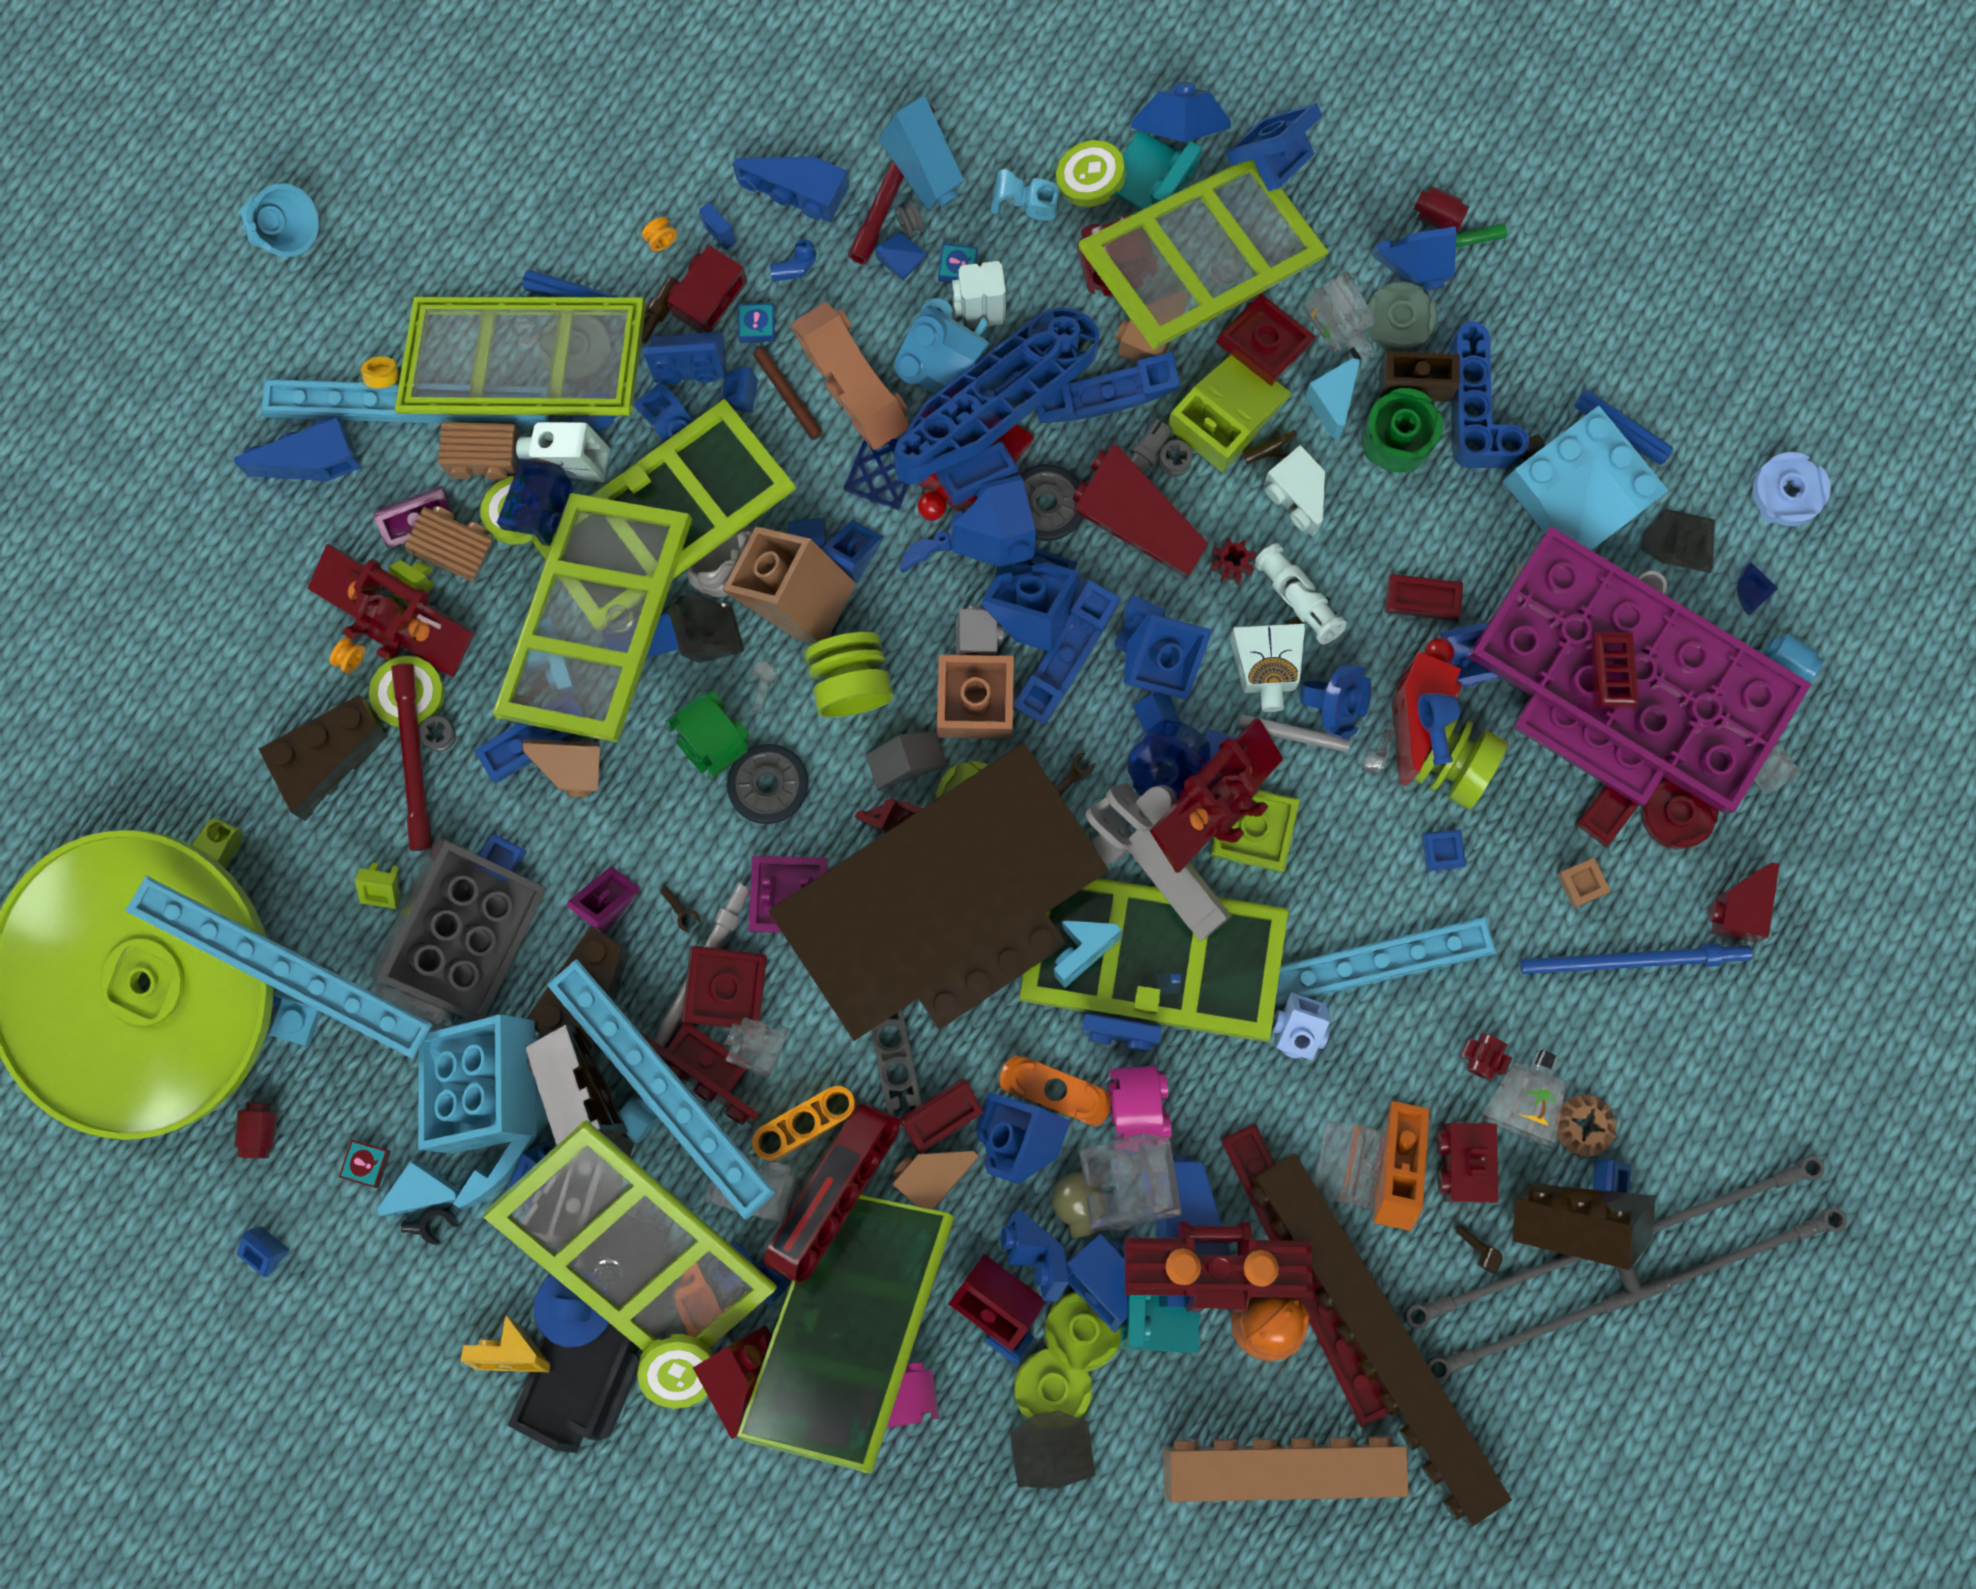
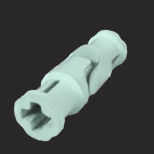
[1254,544,1347,645]

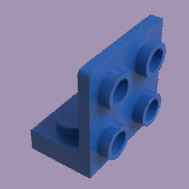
[644,332,726,385]

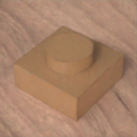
[1557,858,1611,909]

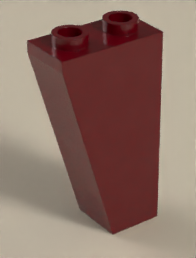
[1072,444,1208,578]

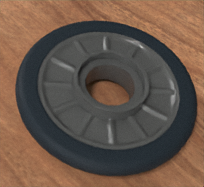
[1020,464,1083,541]
[727,744,808,824]

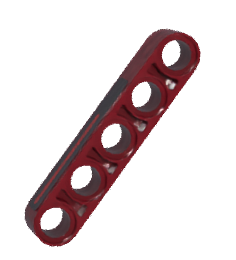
[764,1102,900,1284]

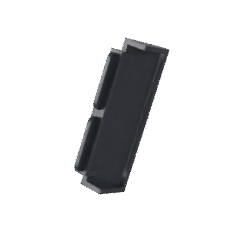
[507,1212,678,1453]

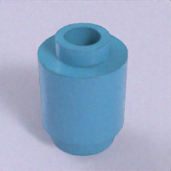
[1763,633,1824,682]

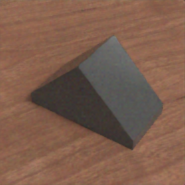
[865,731,948,790]

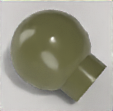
[1051,1172,1105,1238]

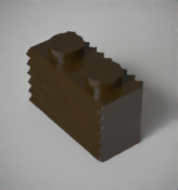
[1379,350,1460,401]

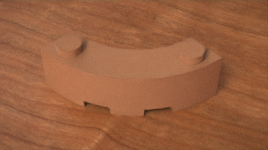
[789,301,910,450]

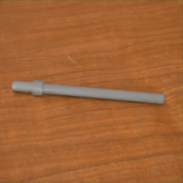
[629,883,751,1086]

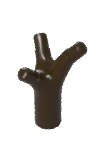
[1242,430,1297,465]

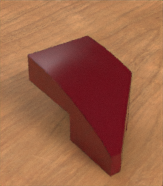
[855,798,922,833]

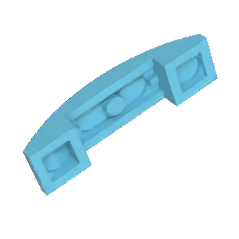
[453,1080,547,1208]

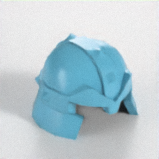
[240,183,319,257]

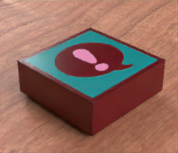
[339,1140,391,1188]

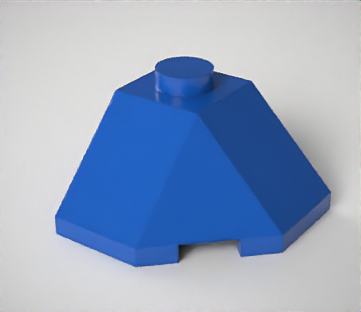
[1131,82,1231,142]
[1372,227,1457,291]
[950,475,1036,567]
[982,562,1079,652]
[976,1092,1070,1185]

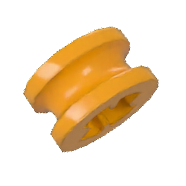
[641,217,678,252]
[329,637,365,674]

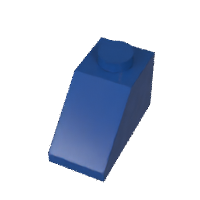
[1067,1234,1128,1334]

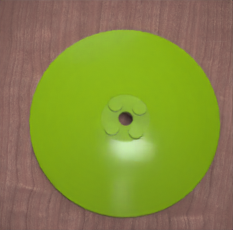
[0,830,274,1140]

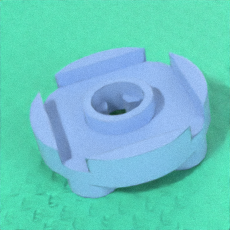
[1753,452,1831,526]

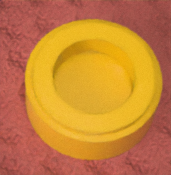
[361,356,399,389]

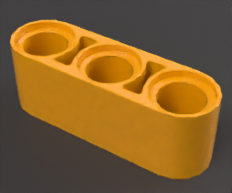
[752,1086,857,1161]

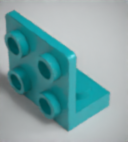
[1113,131,1202,223]
[1120,1295,1199,1353]

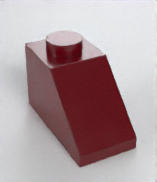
[1708,862,1780,943]

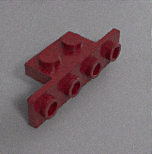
[638,1023,759,1126]

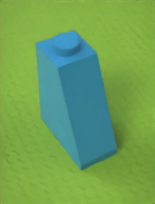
[879,95,964,210]

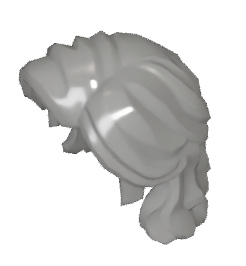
[687,525,754,597]

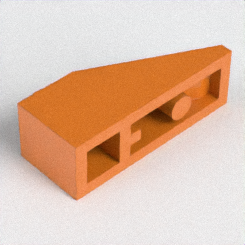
[1373,1101,1429,1231]

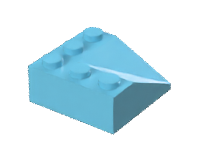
[1503,406,1669,551]
[418,1014,536,1154]

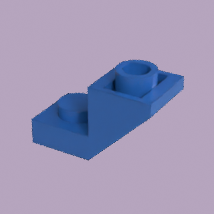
[1000,1210,1069,1302]

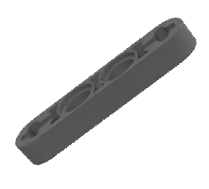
[871,1009,922,1129]

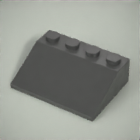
[369,839,547,1021]

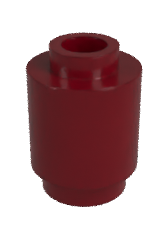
[1413,186,1470,233]
[234,1102,278,1158]

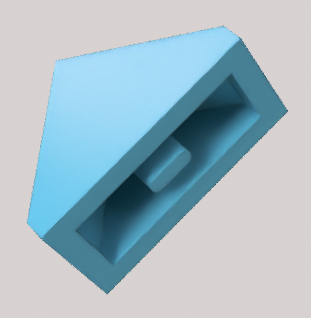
[1305,358,1360,439]
[378,1162,461,1216]

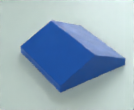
[1124,612,1213,700]

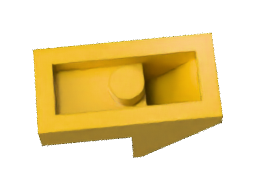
[460,1316,550,1372]

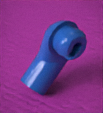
[770,239,817,282]

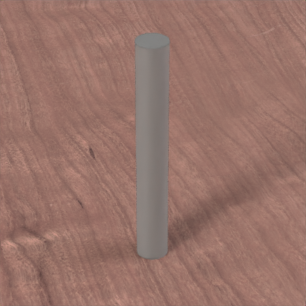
[1238,714,1350,752]

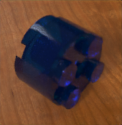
[1127,719,1211,801]

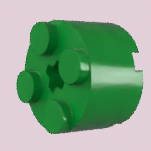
[1362,388,1443,473]
[665,690,749,780]

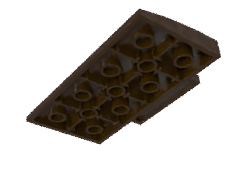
[768,743,1109,1041]

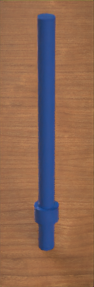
[1520,943,1752,974]

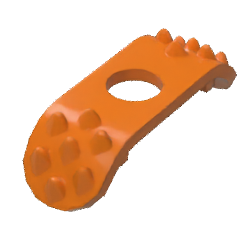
[1000,1055,1111,1127]

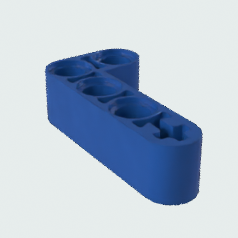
[1450,321,1529,468]

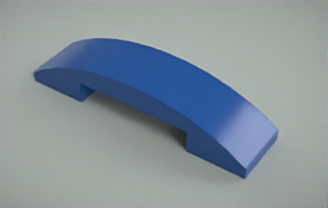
[1036,352,1181,423]
[1013,580,1121,725]

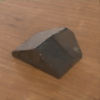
[1640,509,1715,573]
[668,595,745,663]
[1010,1410,1096,1488]

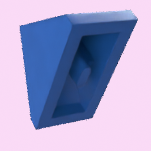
[822,520,884,585]

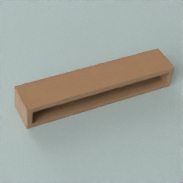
[1163,1436,1409,1502]

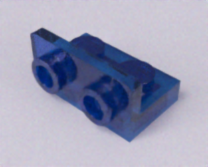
[496,460,572,546]

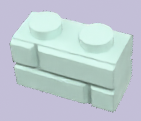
[952,261,1006,329]

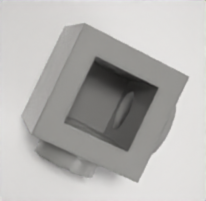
[955,606,1003,656]

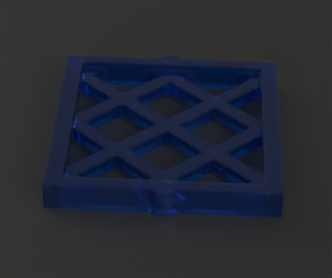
[843,439,910,511]

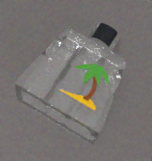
[1302,271,1375,361]
[1483,1049,1567,1149]

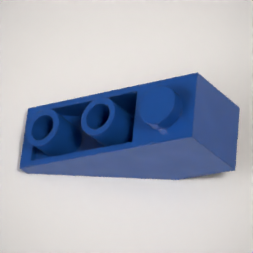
[733,157,849,222]
[234,417,361,481]

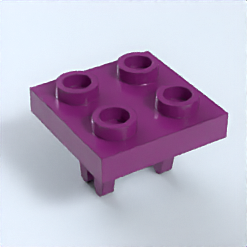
[748,856,829,933]

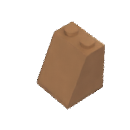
[723,526,856,644]

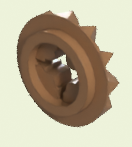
[1554,1095,1618,1157]

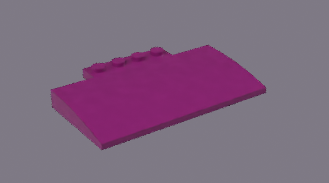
[1467,526,1812,814]

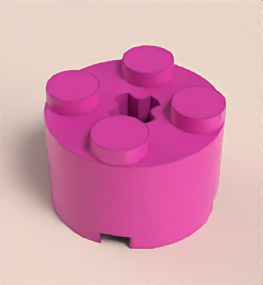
[1108,1065,1171,1147]
[855,1362,940,1432]

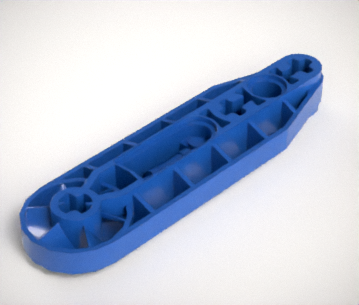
[894,308,1099,485]

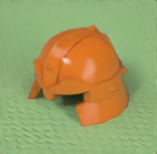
[1231,1297,1309,1362]

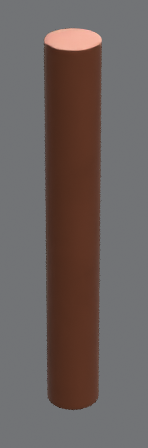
[753,347,823,441]

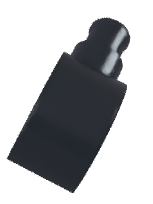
[401,1209,459,1245]

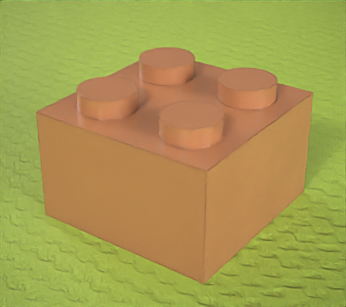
[937,655,1014,739]

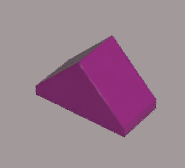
[566,866,641,935]

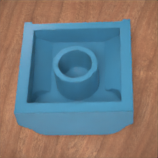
[895,305,990,397]

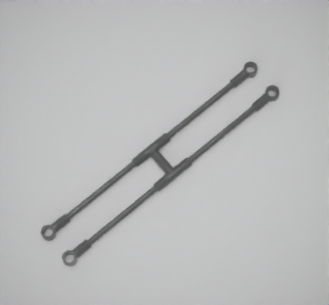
[1404,1156,1847,1382]

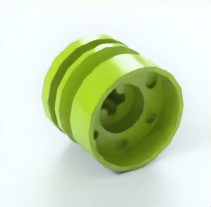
[804,632,894,717]
[1413,718,1508,810]

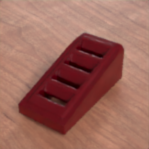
[1593,632,1638,709]

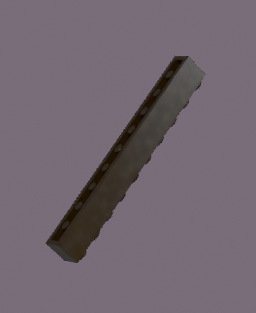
[1249,1153,1512,1527]

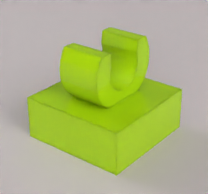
[389,560,434,605]
[355,862,401,909]

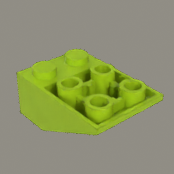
[1168,355,1292,473]

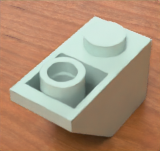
[1264,445,1325,537]

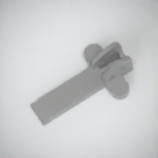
[1085,783,1232,941]

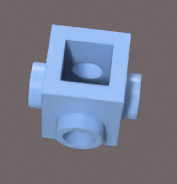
[1271,993,1330,1061]

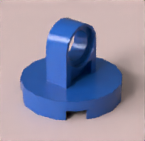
[1300,664,1371,739]
[534,1267,613,1347]

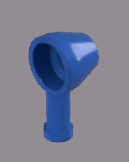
[1418,693,1460,765]

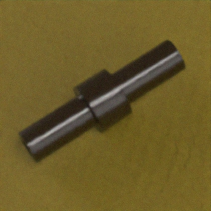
[641,276,678,344]

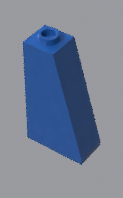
[1155,1155,1231,1307]

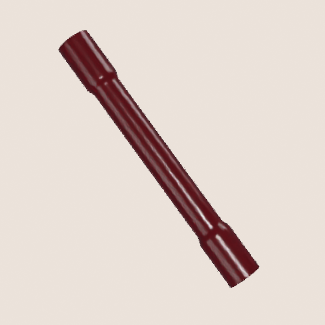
[848,105,935,265]
[391,664,432,851]

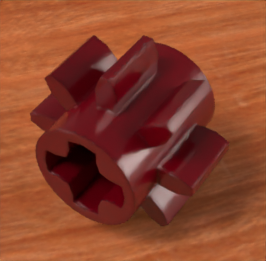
[1210,538,1256,585]
[1461,1033,1512,1081]

